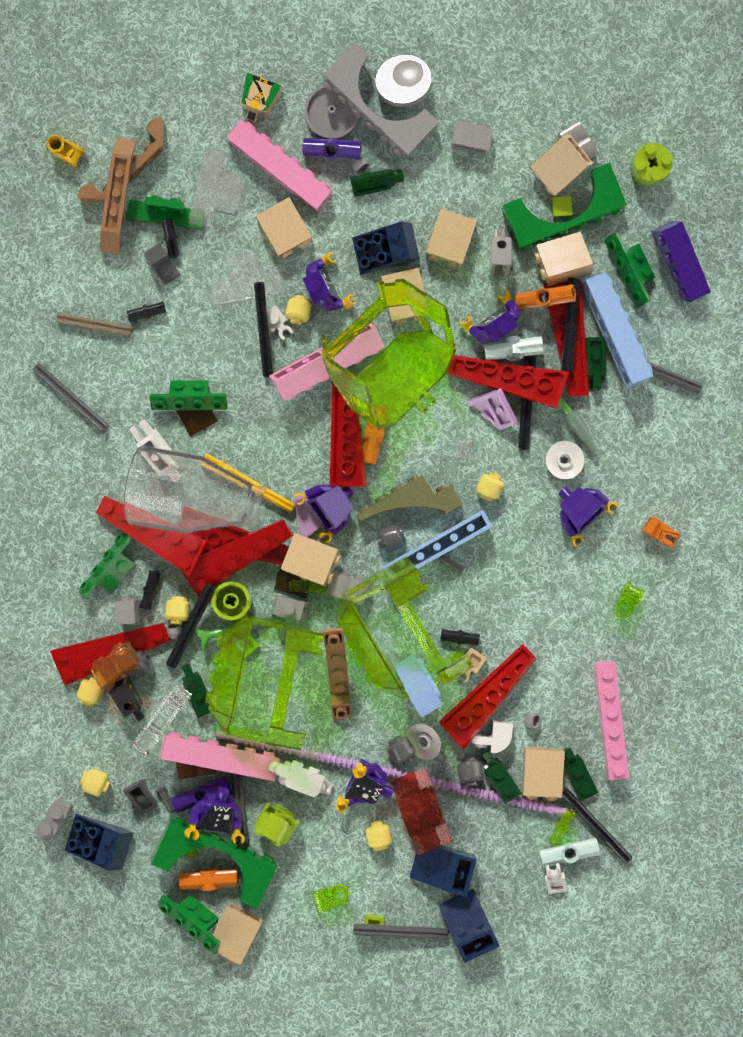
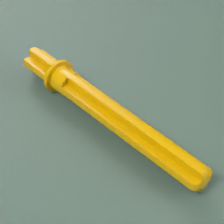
[201,453,295,512]

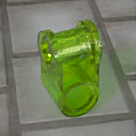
[613,581,645,618]
[311,884,350,913]

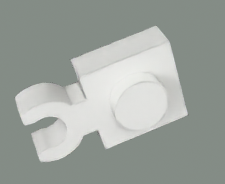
[267,306,293,341]
[545,863,568,894]

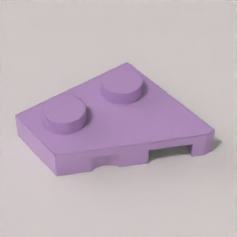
[468,388,518,430]
[294,488,322,537]

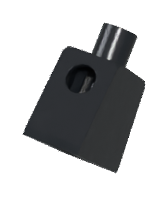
[109,676,145,723]

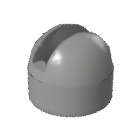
[352,157,369,174]
[166,625,182,640]
[524,713,541,729]

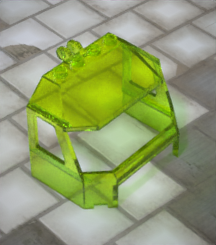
[322,278,456,429]
[335,556,474,700]
[205,615,323,750]

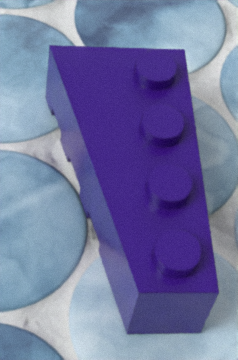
[651,221,711,302]

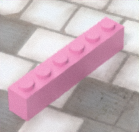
[227,120,331,213]
[269,322,384,401]
[593,661,629,780]
[159,732,280,781]

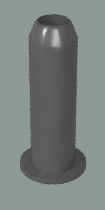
[439,555,466,576]
[155,785,175,813]

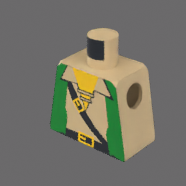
[241,73,282,124]

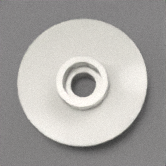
[546,441,584,479]
[406,723,441,760]

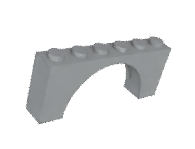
[323,42,439,160]

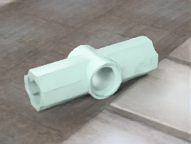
[484,336,544,361]
[539,838,600,868]

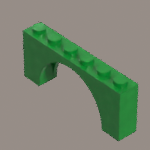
[502,162,627,252]
[151,817,277,909]

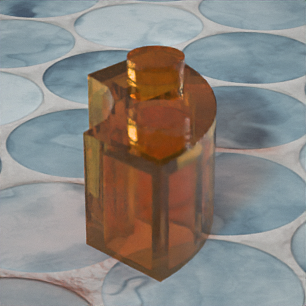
[90,642,141,690]

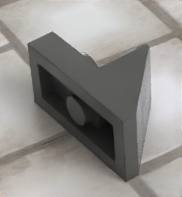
[144,243,181,285]
[123,779,158,815]

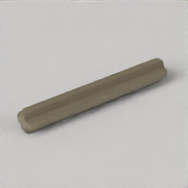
[56,313,132,337]

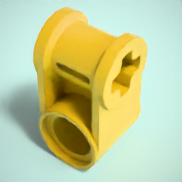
[47,135,86,168]

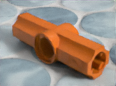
[516,285,576,310]
[363,405,388,465]
[179,868,239,891]

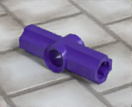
[302,137,362,160]
[171,776,231,813]

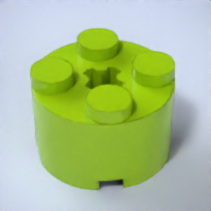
[630,143,673,186]
[212,581,252,620]
[254,802,300,847]

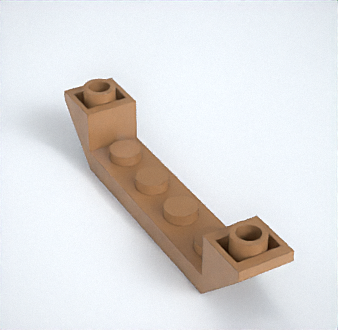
[76,116,165,203]
[100,137,136,255]
[323,628,352,719]

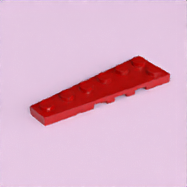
[543,280,589,397]
[447,355,569,409]
[329,371,367,487]
[96,496,208,577]
[176,507,289,565]
[180,519,294,597]
[50,622,171,686]
[439,644,537,750]

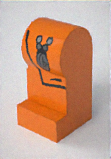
[641,516,681,549]

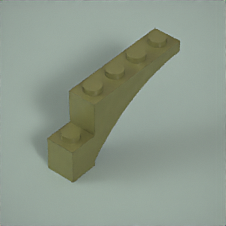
[357,474,463,522]

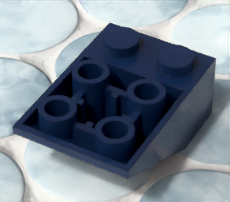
[352,221,420,275]
[65,814,133,871]
[409,840,476,897]
[439,888,500,963]

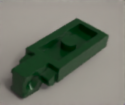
[350,169,404,197]
[585,337,606,391]
[182,664,216,718]
[564,747,599,801]
[481,751,522,804]

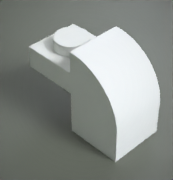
[471,720,513,753]

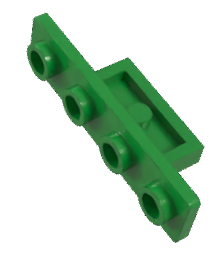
[126,195,205,230]
[604,232,656,308]
[149,380,228,410]
[79,532,135,599]
[158,894,221,954]

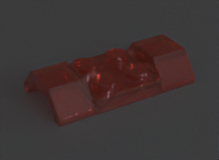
[391,768,453,856]

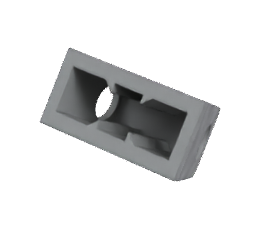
[489,229,511,277]
[271,594,310,621]

